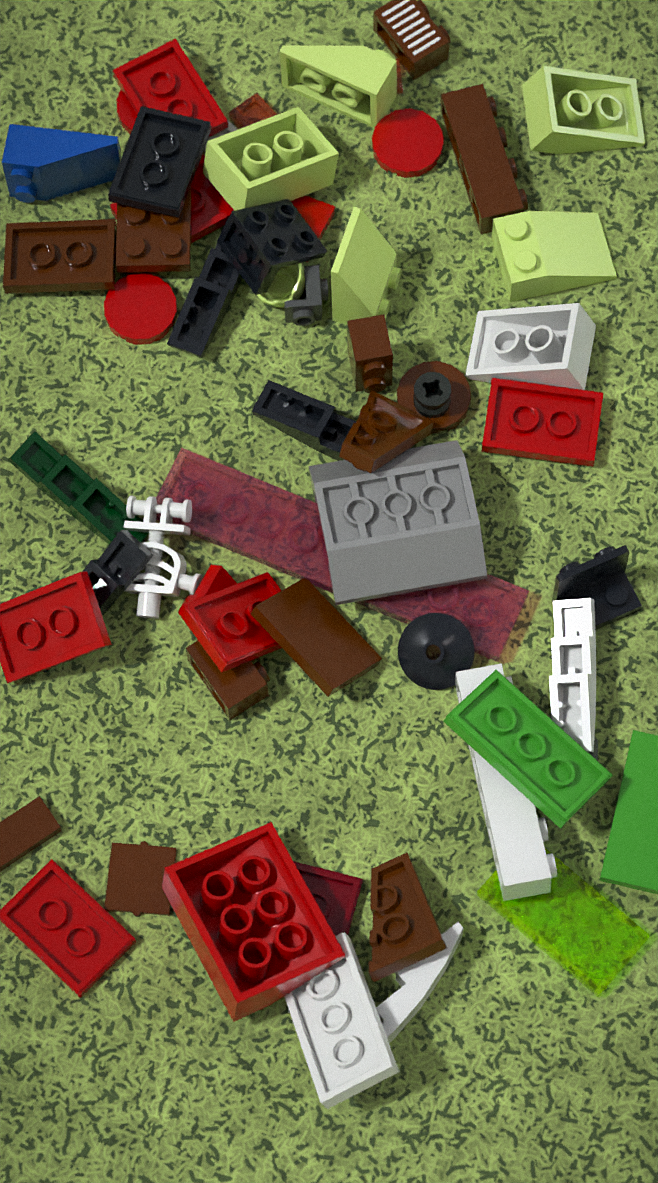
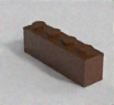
[440,84,528,235]

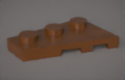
[339,390,434,473]

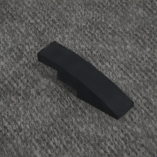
[167,219,243,358]
[252,380,356,461]
[43,530,153,673]

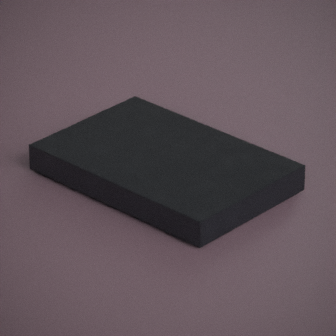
[108,106,211,218]

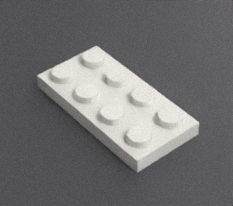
[284,932,399,1109]

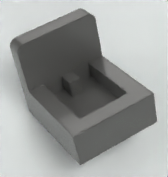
[284,265,328,326]

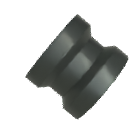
[413,372,451,418]

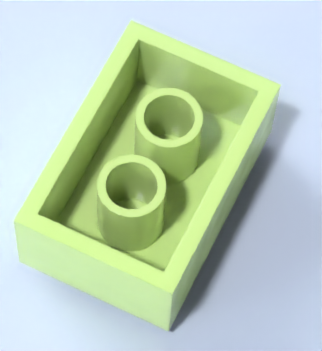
[203,107,339,211]

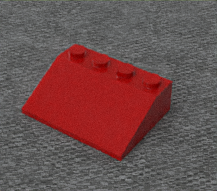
[162,822,345,1022]

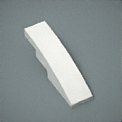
[549,598,596,752]
[376,922,463,1043]

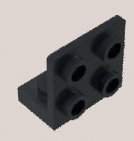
[217,199,327,295]
[552,545,642,630]

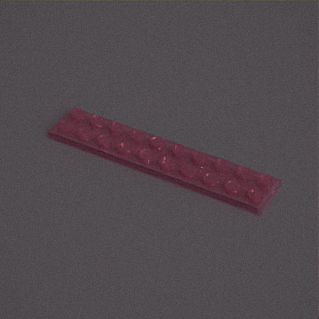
[156,448,529,662]

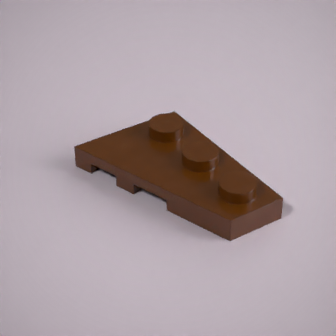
[369,852,447,982]

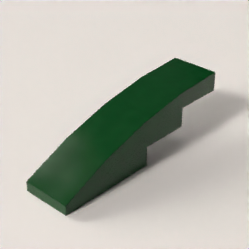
[8,431,149,545]

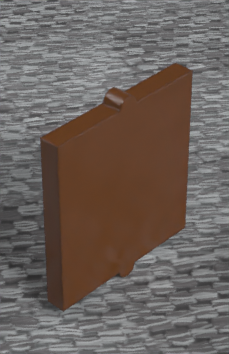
[104,841,177,917]

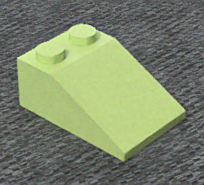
[279,45,397,128]
[522,66,645,154]
[331,207,401,324]
[492,211,617,302]

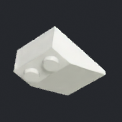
[465,303,596,390]

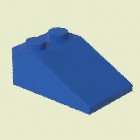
[2,124,122,203]

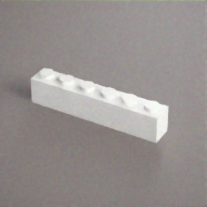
[456,664,557,901]

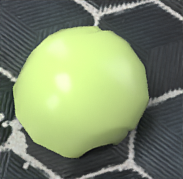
[257,263,306,308]

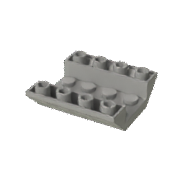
[308,440,487,605]

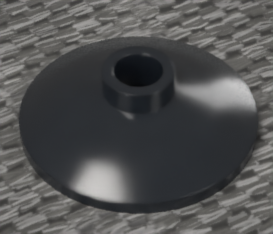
[398,613,475,690]

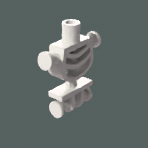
[124,495,202,619]

